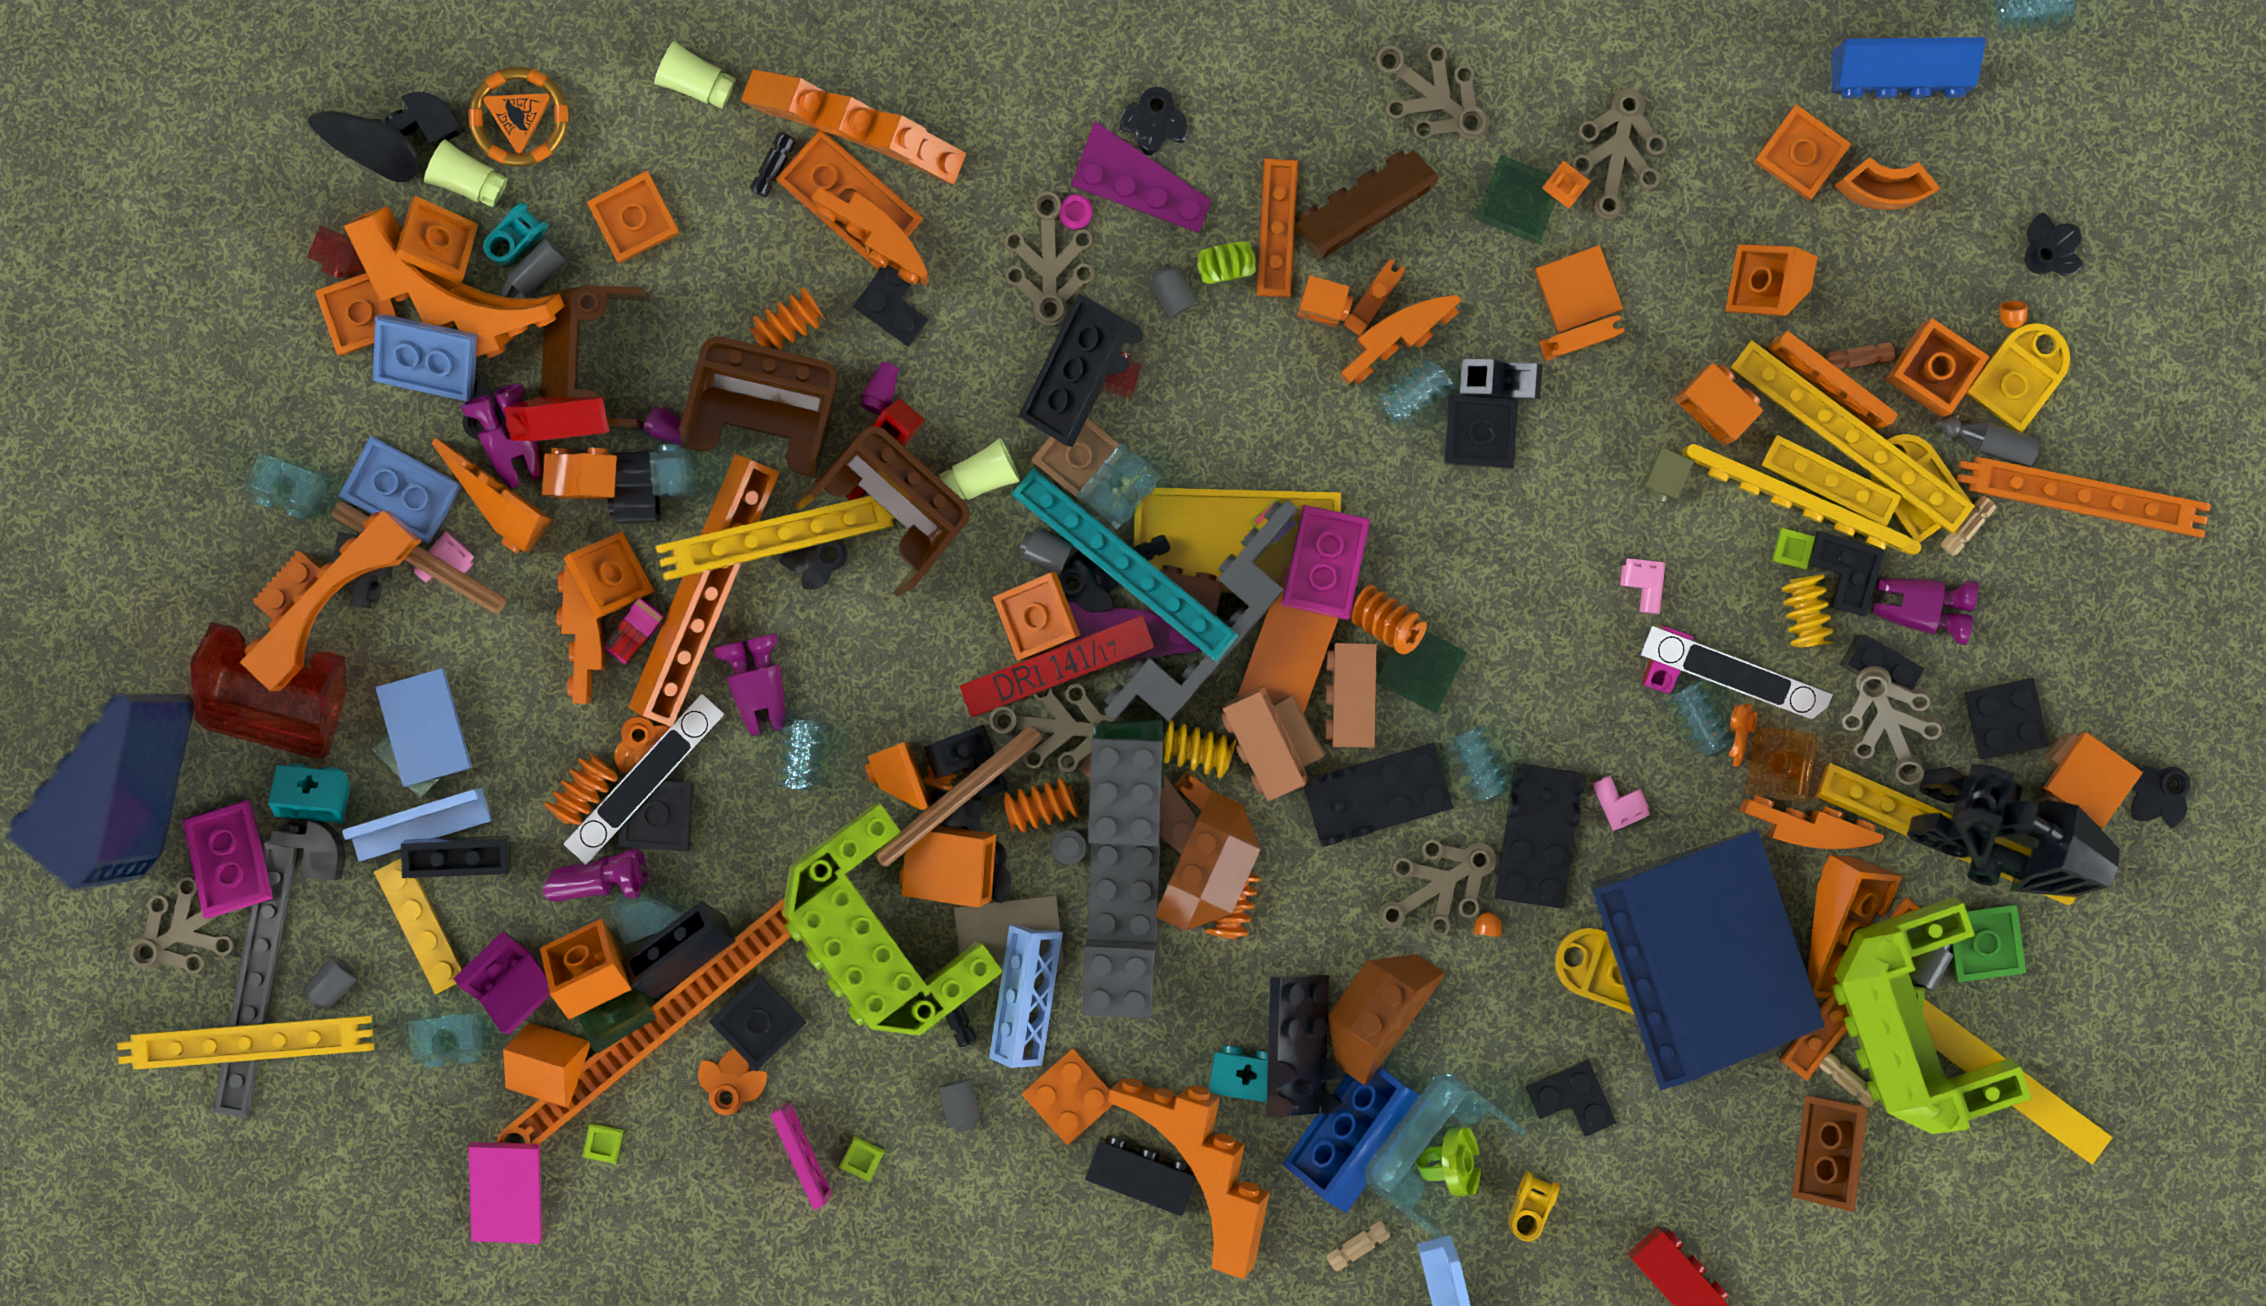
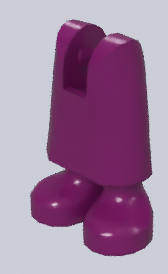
[460,383,542,490]
[1873,578,1979,645]
[713,633,786,737]
[543,848,649,902]

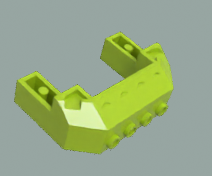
[782,803,1003,1036]
[1832,897,2032,1134]

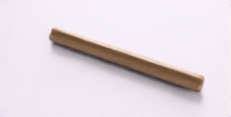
[331,501,506,614]
[874,726,1042,867]

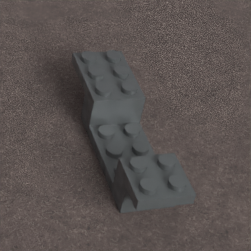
[1104,500,1299,721]
[1082,737,1163,1019]

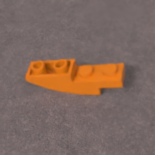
[812,187,929,286]
[1339,295,1462,385]
[556,565,606,704]
[1739,795,1884,849]

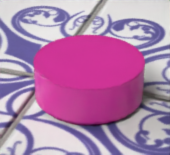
[1059,194,1093,230]

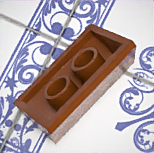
[1792,1095,1868,1211]

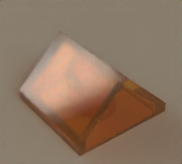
[1745,726,1818,803]

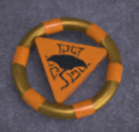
[468,67,569,167]

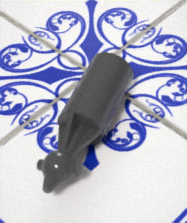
[501,237,568,298]
[1934,413,2040,467]

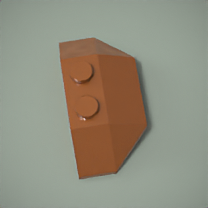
[1155,790,1260,931]
[1327,954,1446,1086]

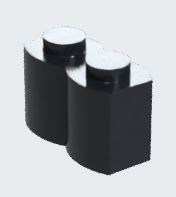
[608,451,661,524]

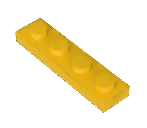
[1760,435,1902,527]
[374,858,463,995]

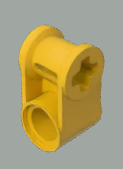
[1508,1171,1560,1241]

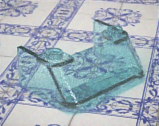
[1364,1072,1526,1239]

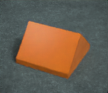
[503,1023,592,1108]

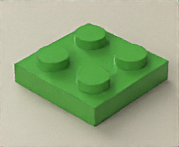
[1950,904,2026,982]

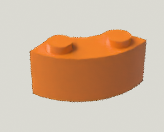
[1834,157,1940,210]
[541,448,617,499]

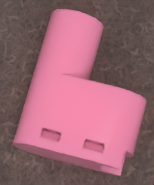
[412,531,474,582]
[1620,558,1665,614]
[1592,775,1650,831]

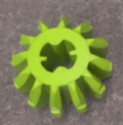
[1197,241,1256,284]

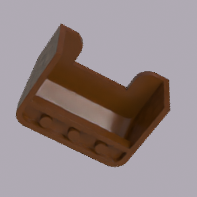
[679,336,837,478]

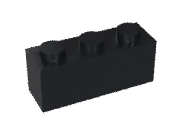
[401,835,512,878]
[621,901,736,1000]
[1085,1135,1197,1217]

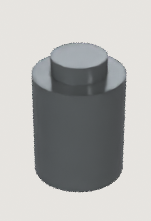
[1148,264,1199,319]
[1019,528,1073,575]
[1051,828,1087,865]
[1909,945,1954,991]
[304,956,358,1010]
[938,1078,981,1133]

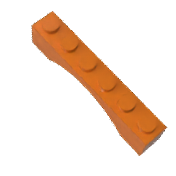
[240,510,422,691]

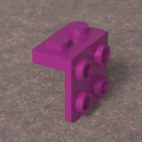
[453,930,550,1035]

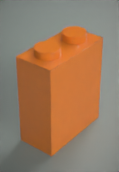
[899,825,996,908]

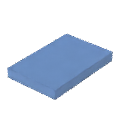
[373,313,477,402]
[339,436,462,545]
[375,668,472,787]

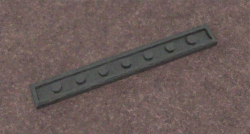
[213,841,299,1118]

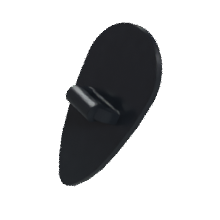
[308,111,420,182]

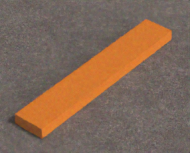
[1779,897,1920,1081]

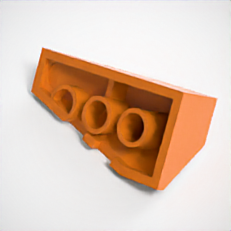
[432,438,553,554]
[1807,855,1902,998]

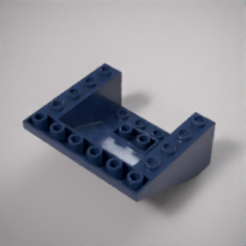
[6,693,196,891]
[1591,828,1825,1091]

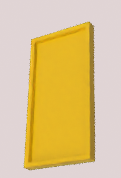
[1134,487,1341,593]

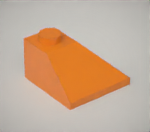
[1725,244,1818,316]
[865,742,931,810]

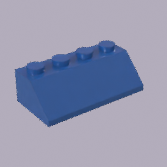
[1832,37,1986,99]
[1282,1066,1427,1213]

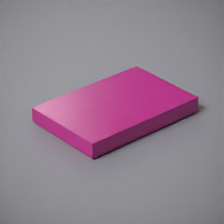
[1281,505,1371,620]
[182,800,273,919]
[770,1101,832,1210]
[468,1142,542,1244]

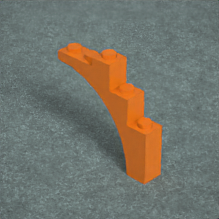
[741,69,966,185]
[344,206,565,358]
[1108,1078,1270,1279]

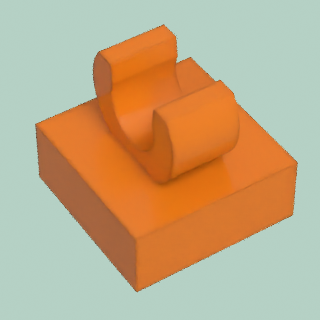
[1542,160,1591,209]

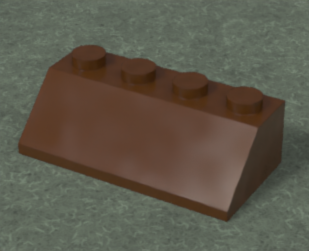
[1296,150,1439,262]

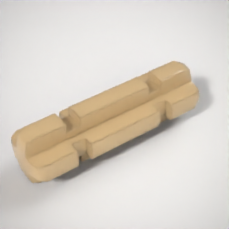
[1941,496,1996,556]
[1819,1052,1875,1107]
[1327,1221,1391,1272]

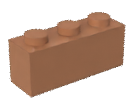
[1325,643,1377,748]
[1221,685,1309,801]

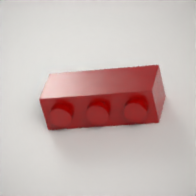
[1627,1226,1729,1306]

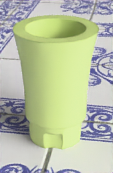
[654,41,736,109]
[424,139,507,207]
[939,438,1020,500]

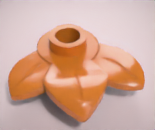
[1729,703,1757,767]
[614,716,670,773]
[698,1048,767,1115]

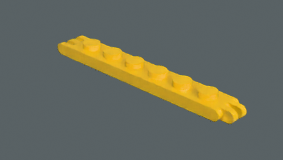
[1682,444,1921,555]
[656,496,895,581]
[117,1015,375,1070]

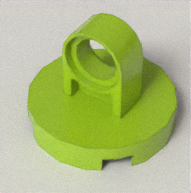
[1415,1127,1481,1197]

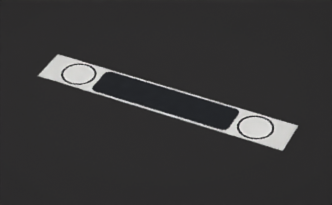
[1641,626,1833,719]
[564,694,724,865]

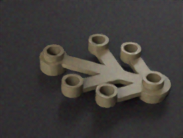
[1375,44,1489,141]
[1571,88,1667,221]
[1004,191,1094,326]
[1842,666,1942,785]
[989,684,1123,774]
[1377,839,1496,937]
[129,876,246,974]

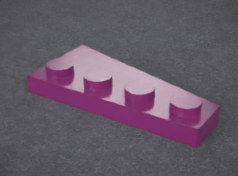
[1071,121,1211,234]
[1059,601,1199,661]

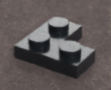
[853,265,929,348]
[1808,531,1885,617]
[924,724,1008,802]
[1525,1059,1617,1137]

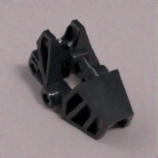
[1907,764,2120,897]

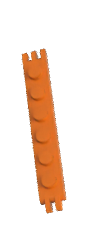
[1956,457,2211,538]

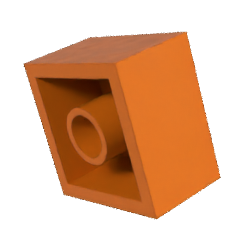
[1884,318,1990,418]
[1674,363,1764,446]
[540,918,631,1020]

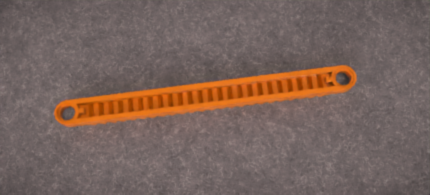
[497,897,792,1144]

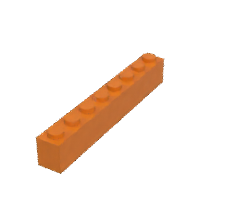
[628,454,780,727]

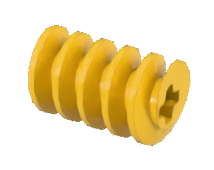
[1781,574,1834,648]
[1162,720,1237,779]

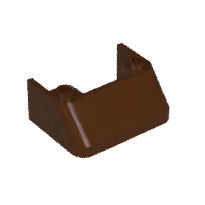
[541,285,649,430]
[794,426,970,597]

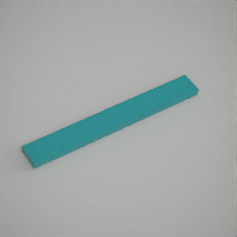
[1011,468,1239,663]

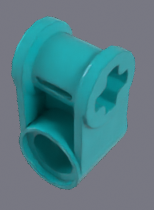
[483,202,549,267]

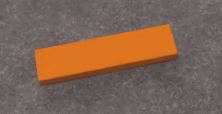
[1256,158,1298,298]

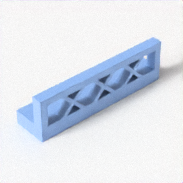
[342,788,492,862]
[989,924,1063,1068]
[1417,1235,1470,1306]

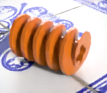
[749,287,826,351]
[1351,584,1427,654]
[543,751,618,826]
[1004,778,1080,834]
[1204,871,1260,940]

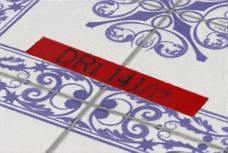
[959,615,1155,718]

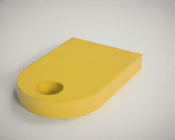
[1966,324,2070,432]
[1870,434,1972,542]
[1555,928,1634,1014]

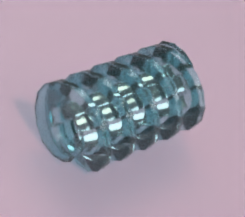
[1996,0,2074,32]
[1378,358,1456,431]
[1666,679,1735,756]
[776,718,827,791]
[1448,724,1512,802]

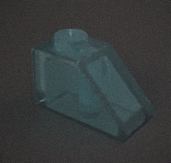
[610,892,687,944]

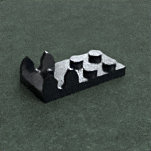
[1019,293,1143,448]
[1303,742,1453,847]
[1494,762,1586,909]
[1266,974,1343,1118]

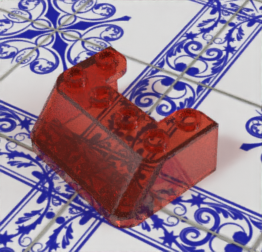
[190,622,347,759]

